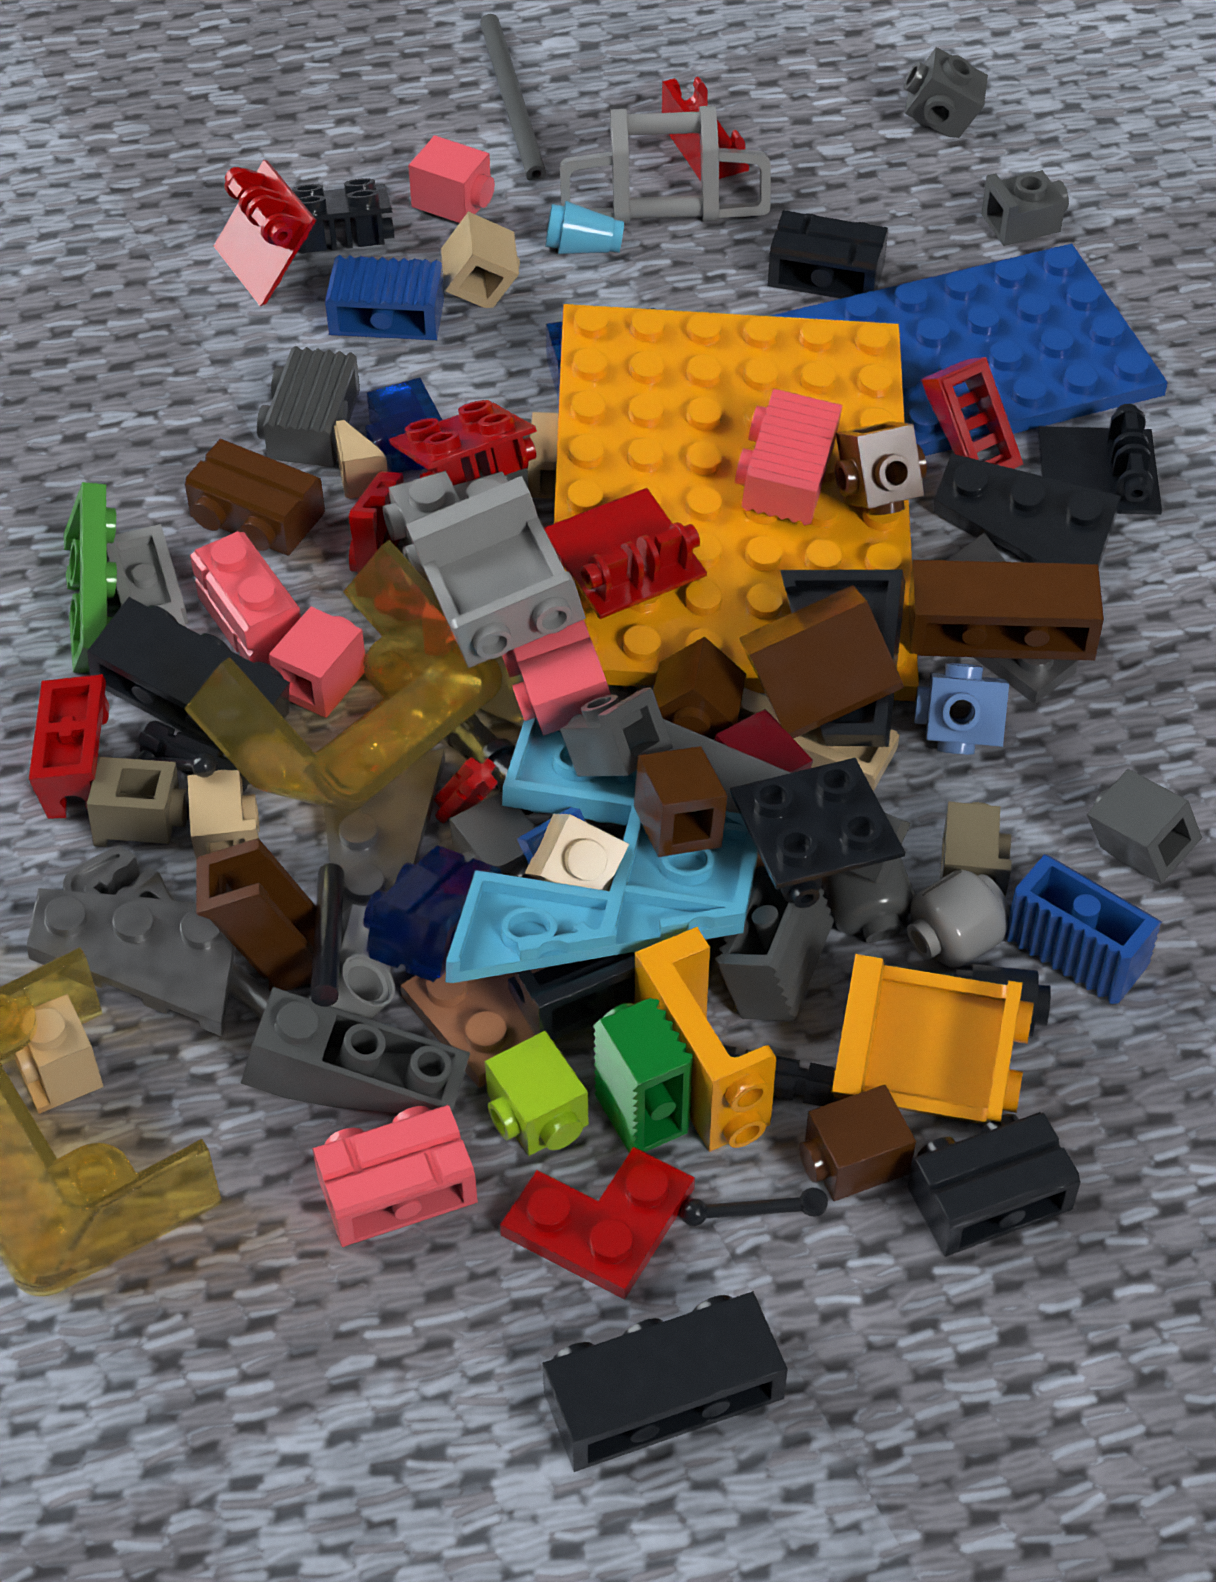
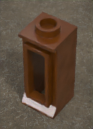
[196,838,316,991]

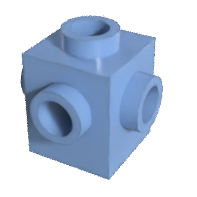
[914,663,1009,755]

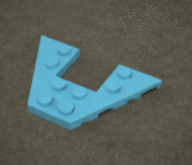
[445,718,759,983]

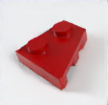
[348,471,404,595]

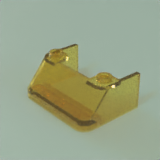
[185,540,502,811]
[0,947,222,1296]

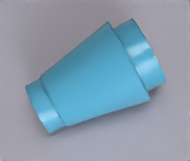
[545,201,624,254]

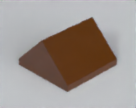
[739,585,904,739]

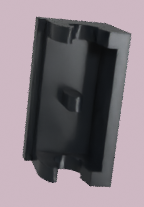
[508,951,637,1041]

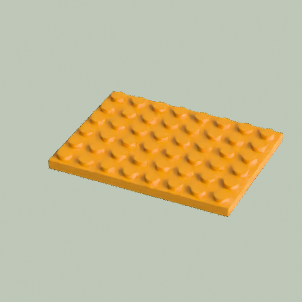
[554,304,919,701]

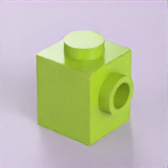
[485,1031,589,1156]

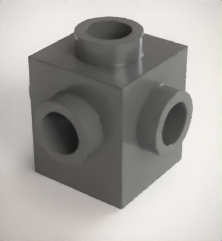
[904,47,988,138]

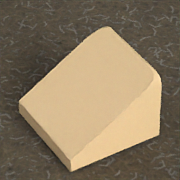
[334,420,388,499]

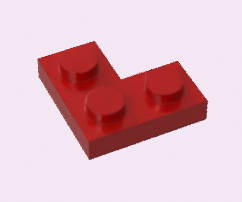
[500,1147,695,1300]

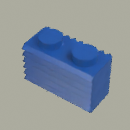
[325,254,444,341]
[1006,854,1162,1004]

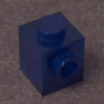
[365,377,442,473]

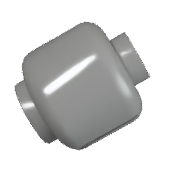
[907,869,1010,968]

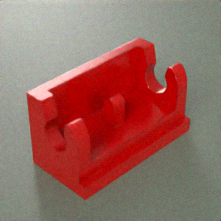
[662,77,749,181]
[29,674,110,819]

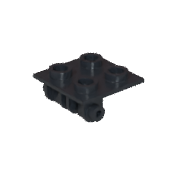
[292,178,394,254]
[1038,404,1162,515]
[730,758,905,908]

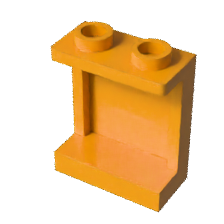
[635,927,776,1152]
[832,954,1034,1125]

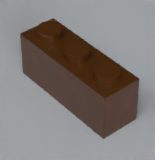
[909,560,1104,661]

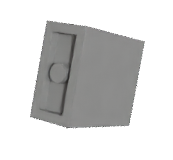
[406,476,586,668]

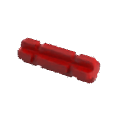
[434,757,498,824]

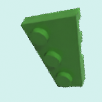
[63,482,117,673]

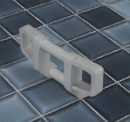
[560,106,771,224]

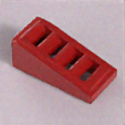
[921,357,1023,469]

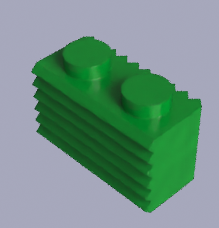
[593,998,693,1153]

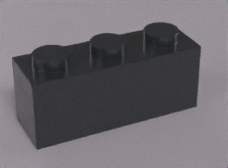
[87,597,290,763]
[542,1291,788,1472]

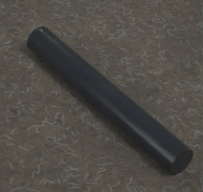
[310,863,344,1007]

